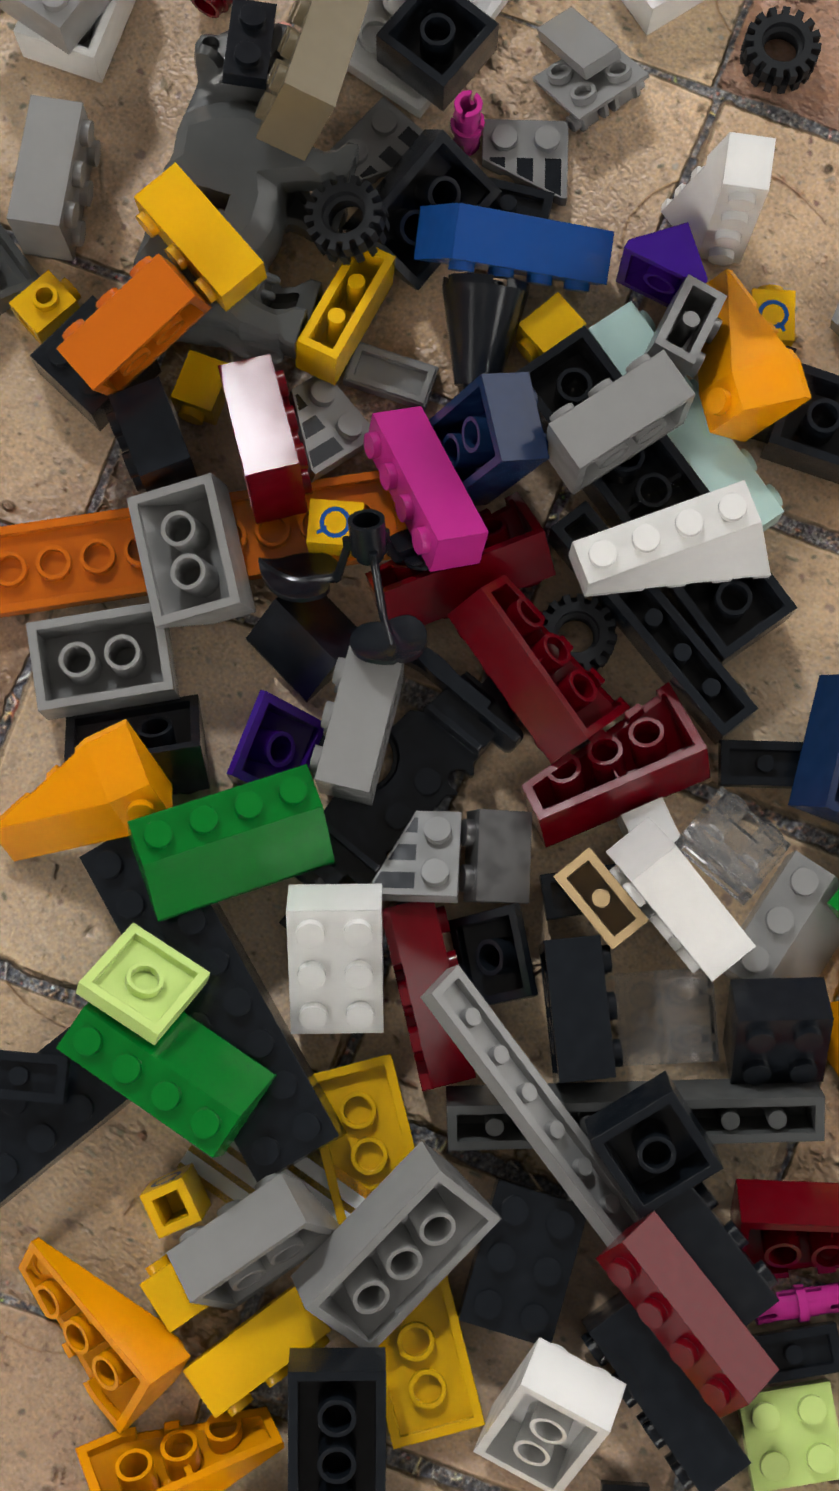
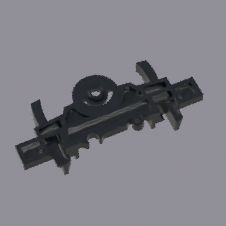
[279,647,524,929]

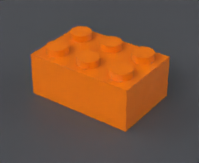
[56,253,212,396]

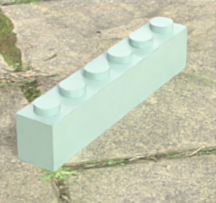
[588,301,784,532]

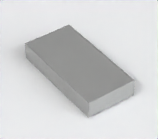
[537,6,621,80]
[343,342,439,411]

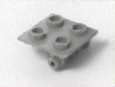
[532,49,649,132]

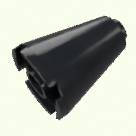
[442,273,530,389]

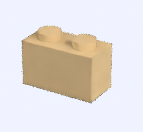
[553,847,649,950]

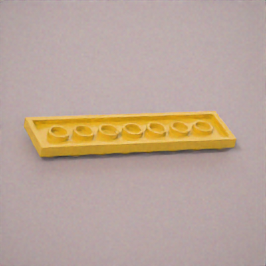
[314,1054,485,1450]

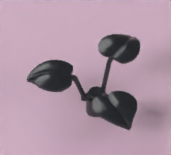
[258,509,429,665]

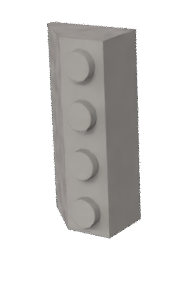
[291,1141,501,1347]

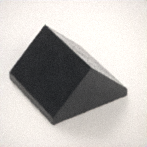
[246,596,357,703]
[448,903,538,1006]

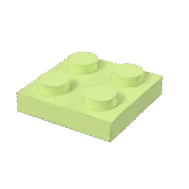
[76,923,210,1045]
[738,1378,839,1491]

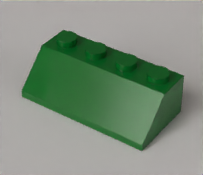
[128,764,335,922]
[56,1002,276,1158]

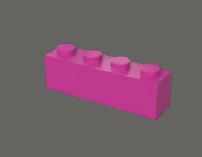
[364,406,489,572]

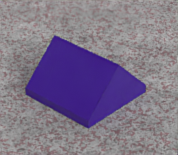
[616,222,708,307]
[226,690,324,785]

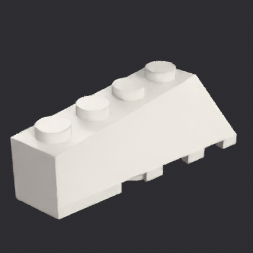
[661,132,776,266]
[568,480,771,597]

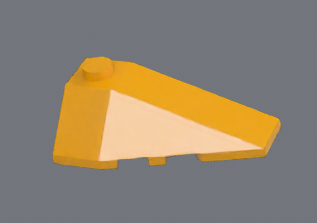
[698,269,812,442]
[0,719,173,862]
[18,1237,191,1434]
[75,1407,285,1491]

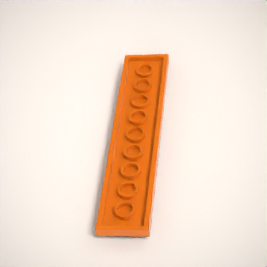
[0,470,407,618]

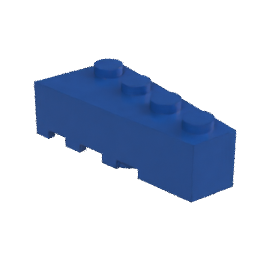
[414,203,614,292]

